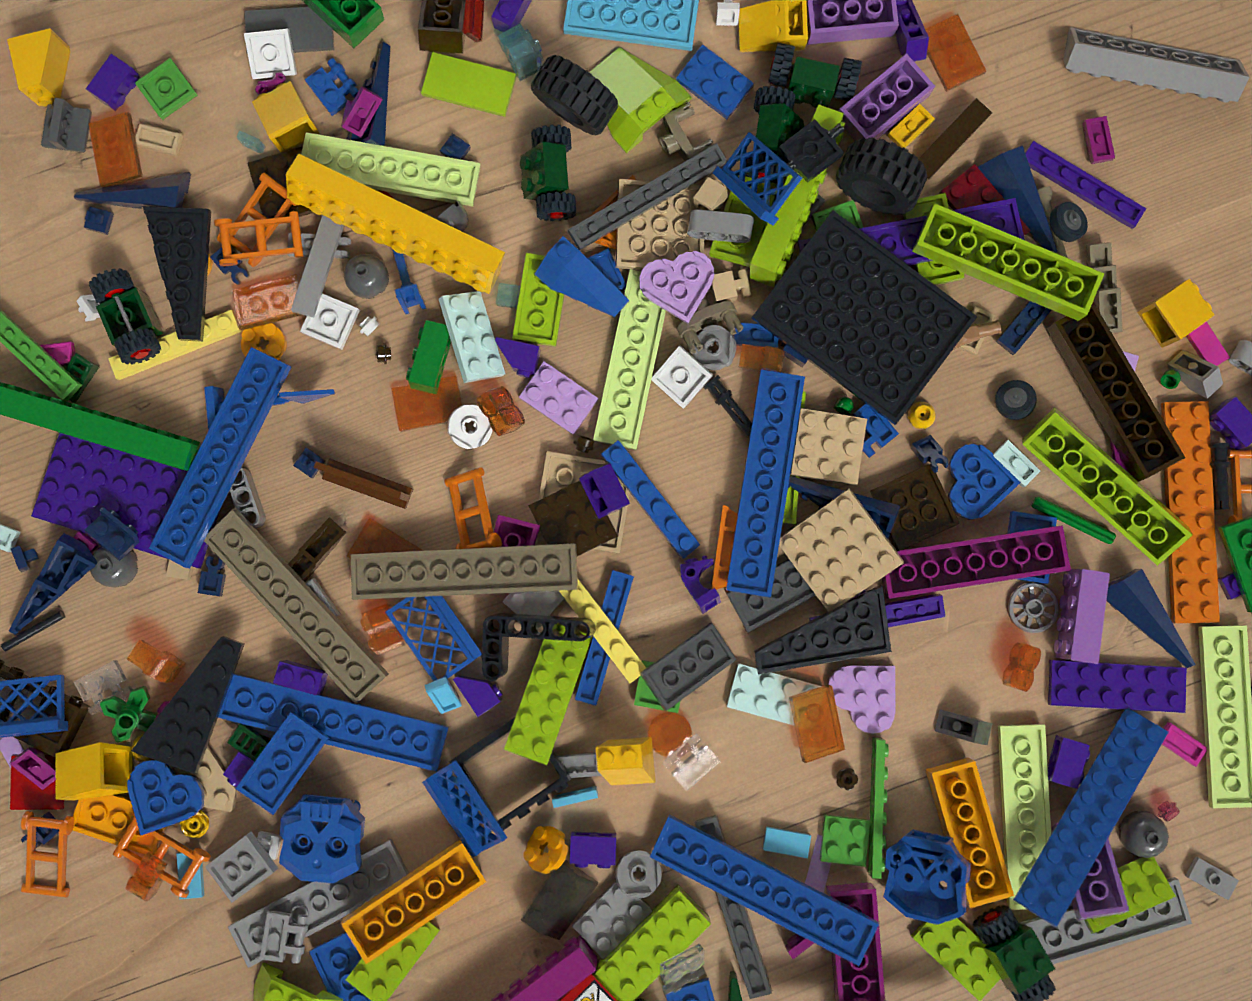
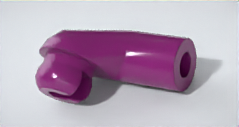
[255,72,286,95]

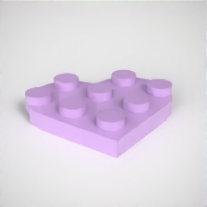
[639,251,714,324]
[827,665,895,734]

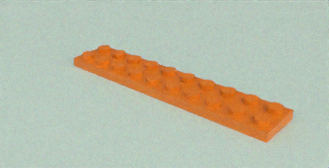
[1161,401,1220,624]

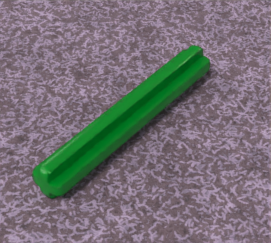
[1031,497,1116,544]

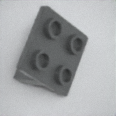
[41,98,92,153]

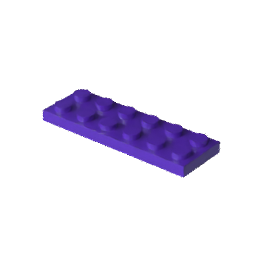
[1048,660,1187,713]

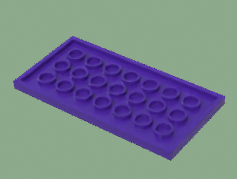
[31,433,221,568]

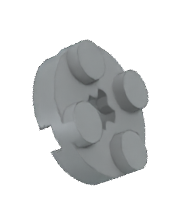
[693,325,736,370]
[615,851,662,898]

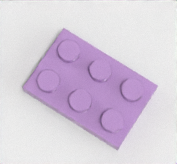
[519,361,598,435]

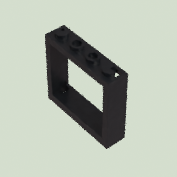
[449,717,571,832]

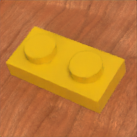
[887,104,935,148]

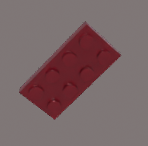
[939,164,1031,236]

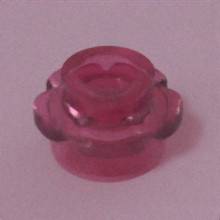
[1157,801,1180,822]

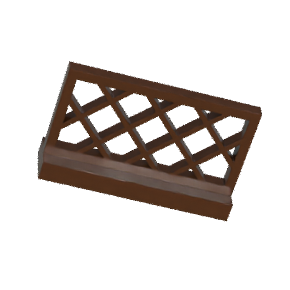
[313,458,413,509]

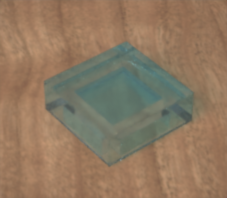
[237,131,265,154]
[496,283,521,309]

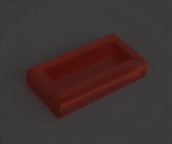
[464,0,485,42]

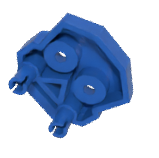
[279,795,365,883]
[883,830,971,925]

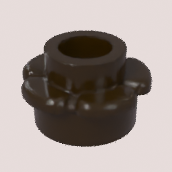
[377,343,391,364]
[573,435,594,453]
[836,768,858,790]

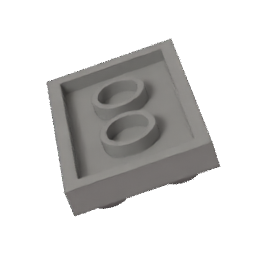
[205,832,278,903]
[572,881,652,959]

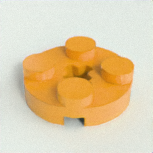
[241,322,287,361]
[523,826,568,874]

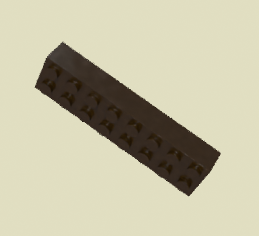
[1047,302,1185,482]

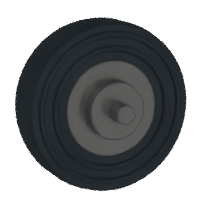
[1050,202,1088,242]
[995,380,1037,420]

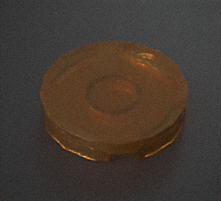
[648,711,692,757]

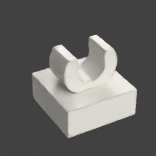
[716,0,740,26]
[76,294,100,322]
[257,831,282,860]

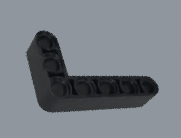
[482,613,596,681]

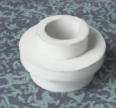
[359,316,379,336]

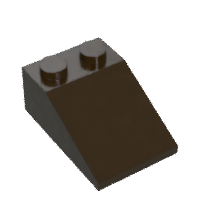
[418,0,467,54]

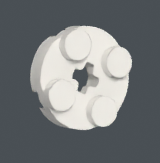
[447,405,492,449]

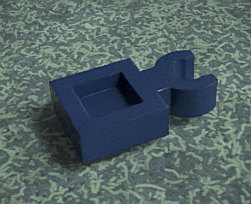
[210,247,250,285]
[911,435,948,473]
[198,556,226,597]
[21,812,59,848]

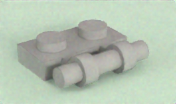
[260,910,308,963]

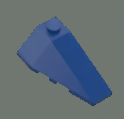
[535,236,629,317]

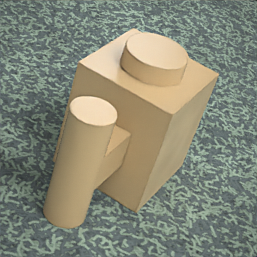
[693,177,728,211]
[710,269,752,304]

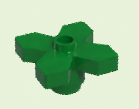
[100,686,157,743]

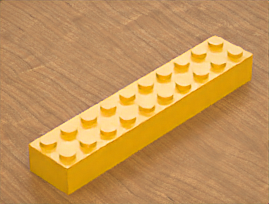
[286,154,505,294]

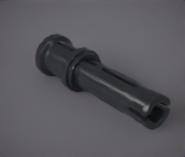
[703,375,752,437]
[1209,443,1231,510]

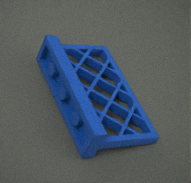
[713,132,802,226]
[385,596,482,682]
[0,675,68,738]
[422,760,508,858]

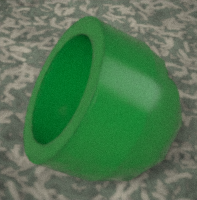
[1160,369,1181,389]
[834,396,853,415]

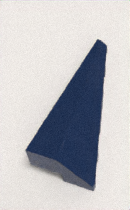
[346,41,391,146]
[978,146,1058,253]
[74,172,191,209]
[788,476,900,539]
[9,533,98,635]
[1106,569,1196,668]

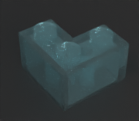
[497,23,544,81]

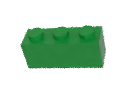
[406,320,451,394]

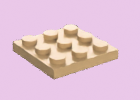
[790,408,867,485]

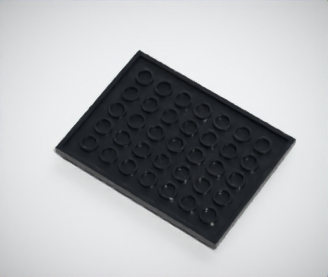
[751,210,977,425]

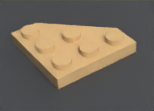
[172,746,238,812]

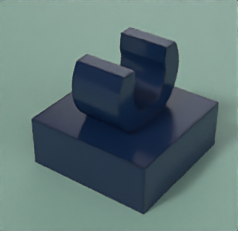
[440,133,471,160]
[84,207,114,235]
[293,448,326,479]
[11,546,39,572]

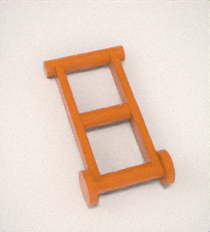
[217,173,296,267]
[214,211,304,266]
[1227,449,1252,524]
[445,467,502,549]
[21,811,74,898]
[113,817,211,898]

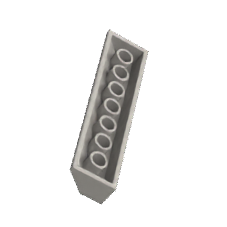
[1063,27,1249,103]

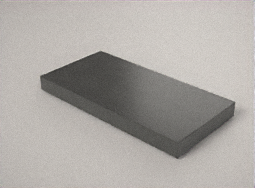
[245,7,335,54]
[726,559,816,633]
[640,623,737,711]

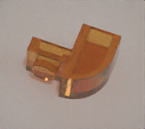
[738,344,785,374]
[127,640,186,683]
[125,852,168,902]

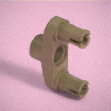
[660,102,714,161]
[677,298,744,354]

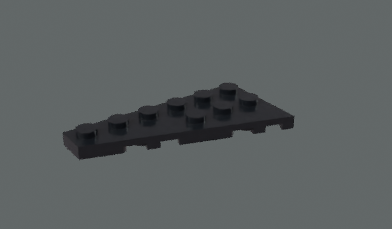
[142,206,211,342]
[754,585,892,675]
[131,636,245,774]

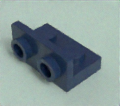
[84,507,140,561]

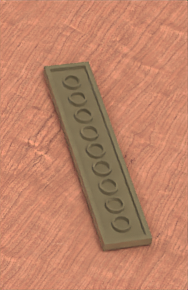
[204,508,389,704]
[351,544,578,600]

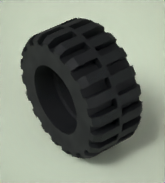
[531,55,618,136]
[836,138,927,215]

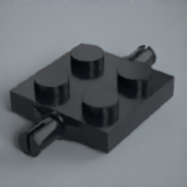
[779,119,845,183]

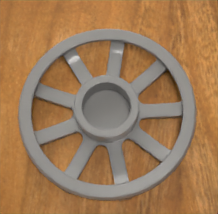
[1007,583,1059,633]

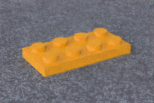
[72,794,167,857]

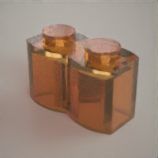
[477,386,525,436]
[360,604,405,655]
[1003,643,1041,692]

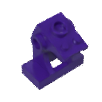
[680,556,721,614]

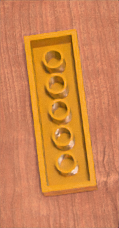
[925,758,1014,908]
[341,839,486,964]

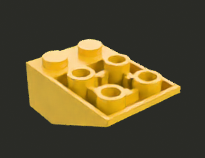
[738,0,808,52]

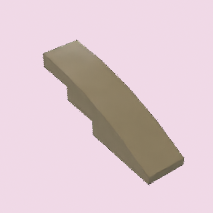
[1086,242,1122,333]

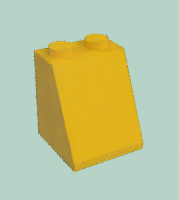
[7,28,70,106]
[252,81,320,153]
[1137,279,1214,348]
[595,737,656,785]
[55,742,132,800]

